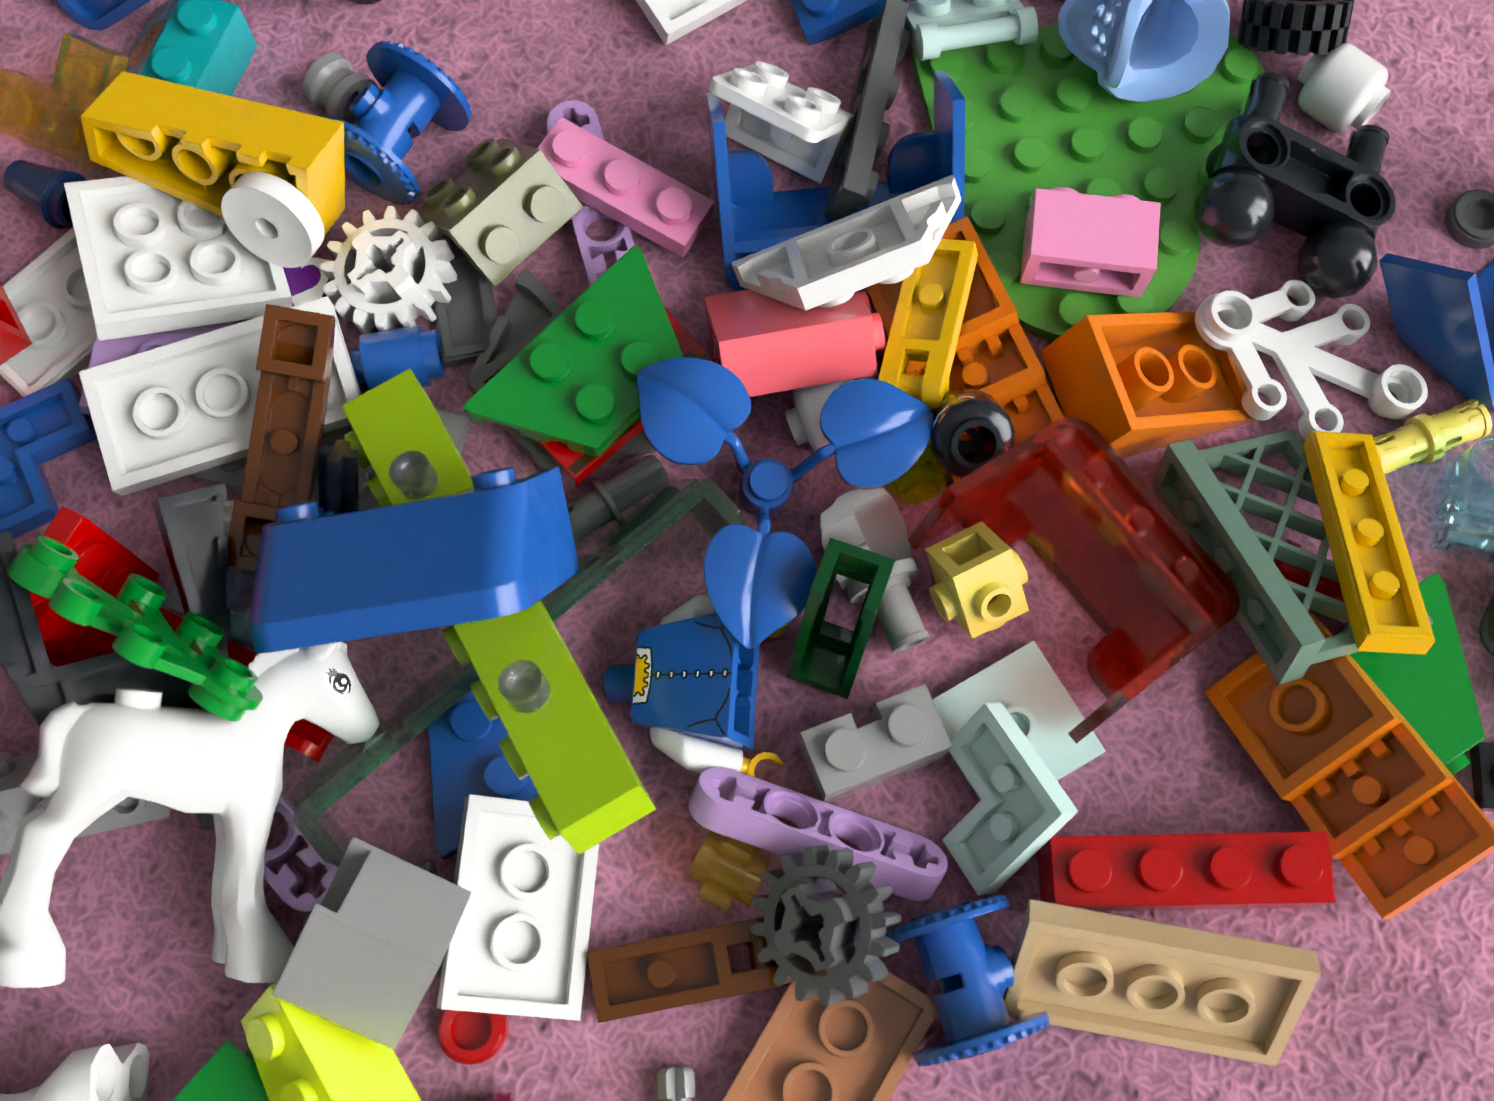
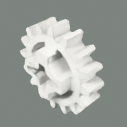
[321,206,457,334]

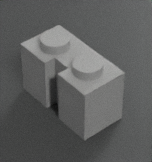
[798,684,952,803]

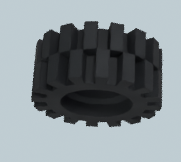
[1237,0,1354,55]

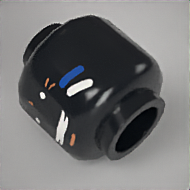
[928,389,1015,479]

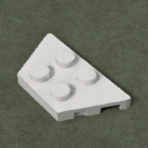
[731,175,962,311]

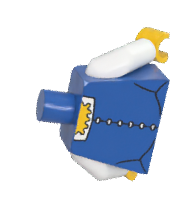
[604,595,791,777]

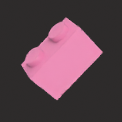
[1020,187,1161,298]

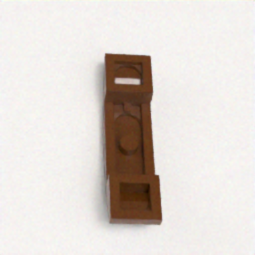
[228,304,335,571]

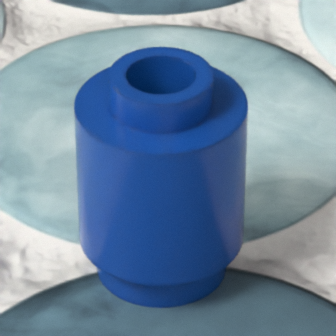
[350,325,446,390]

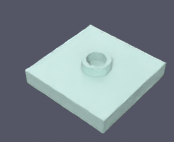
[932,641,1106,800]

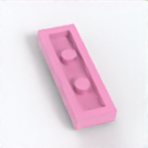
[537,117,715,258]

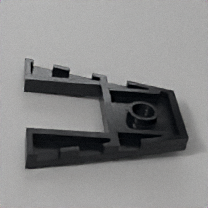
[0,483,231,728]

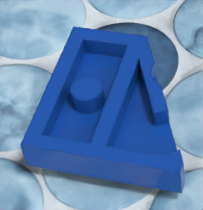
[428,687,539,860]

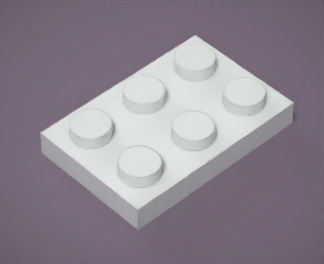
[437,794,599,1020]

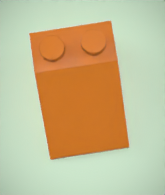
[1040,311,1257,463]

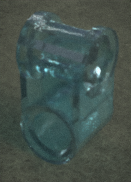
[1431,435,1494,564]

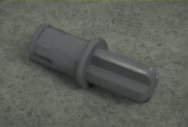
[567,455,669,543]

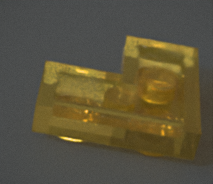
[0,33,129,170]

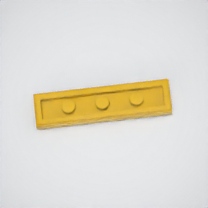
[1303,431,1435,655]

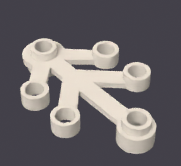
[1195,280,1428,440]

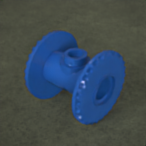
[325,41,472,205]
[886,895,1050,1067]

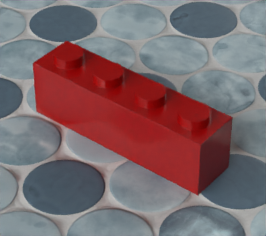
[1037,831,1336,912]

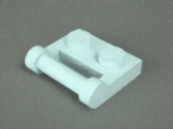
[904,0,1038,61]

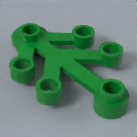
[6,536,263,721]

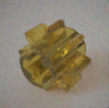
[688,830,772,912]

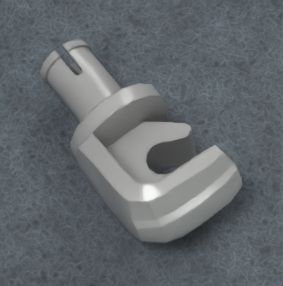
[818,487,931,654]

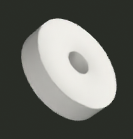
[221,172,325,268]

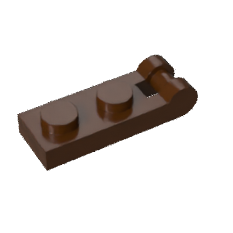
[587,917,790,1023]

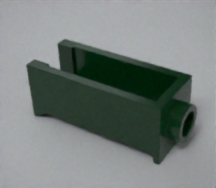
[786,537,895,699]

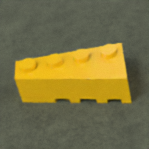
[81,71,345,237]

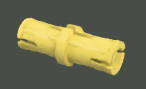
[1373,399,1492,475]

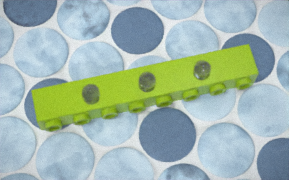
[342,368,656,855]

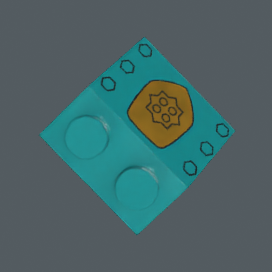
[119,0,258,96]

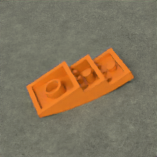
[865,216,1075,495]
[1204,612,1494,920]

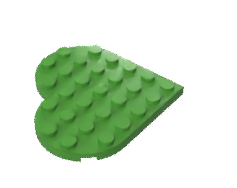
[910,24,1266,342]

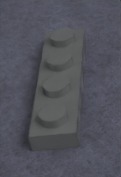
[823,0,911,221]

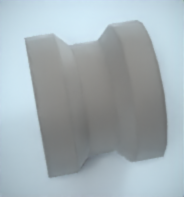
[302,52,377,125]

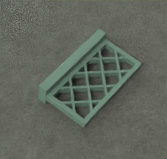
[1152,429,1434,684]

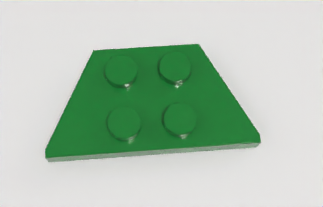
[462,245,684,457]

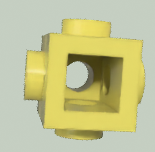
[925,521,1029,639]

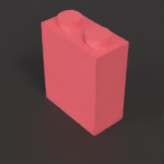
[704,290,885,397]

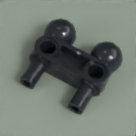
[1194,72,1396,299]

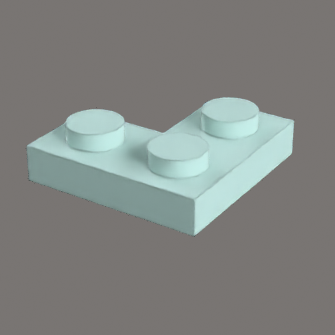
[943,702,1078,896]

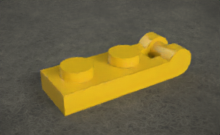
[878,239,978,409]

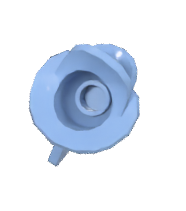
[1058,0,1230,102]

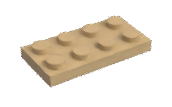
[1002,899,1321,1066]

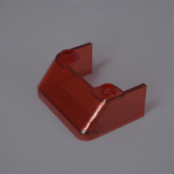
[908,417,1240,744]

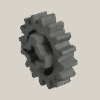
[750,845,901,1006]

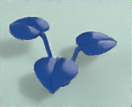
[636,357,933,649]

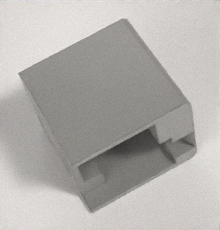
[272,837,472,1050]

